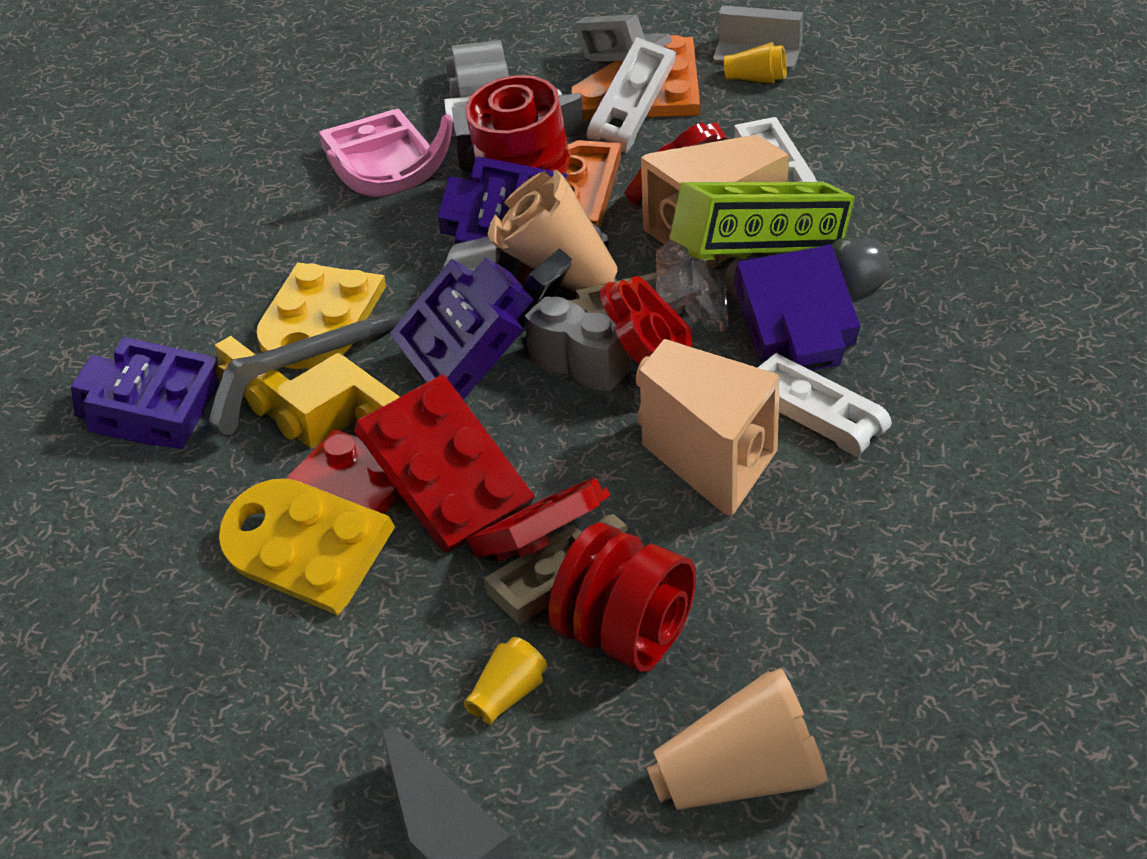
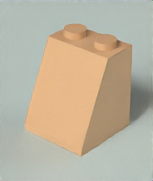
[641,135,789,271]
[636,339,780,516]

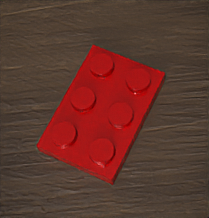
[354,374,535,554]

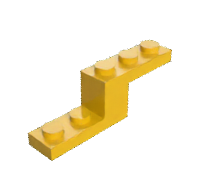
[215,336,399,448]

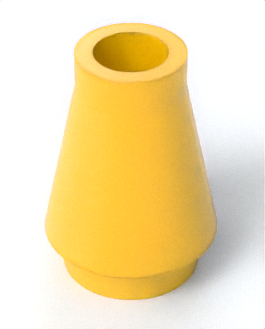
[724,42,787,84]
[464,637,547,725]

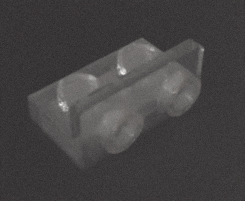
[656,239,728,333]

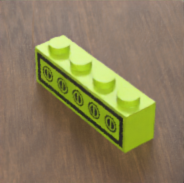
[669,182,855,260]

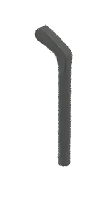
[209,311,400,435]

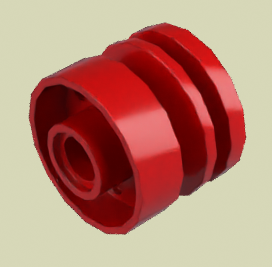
[465,75,571,174]
[548,522,696,671]

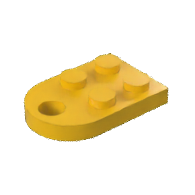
[257,262,386,369]
[219,479,395,615]

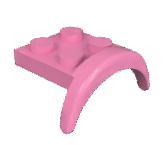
[319,108,453,197]

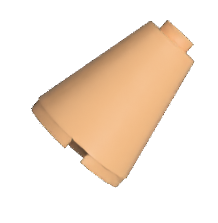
[488,170,617,294]
[647,668,828,810]

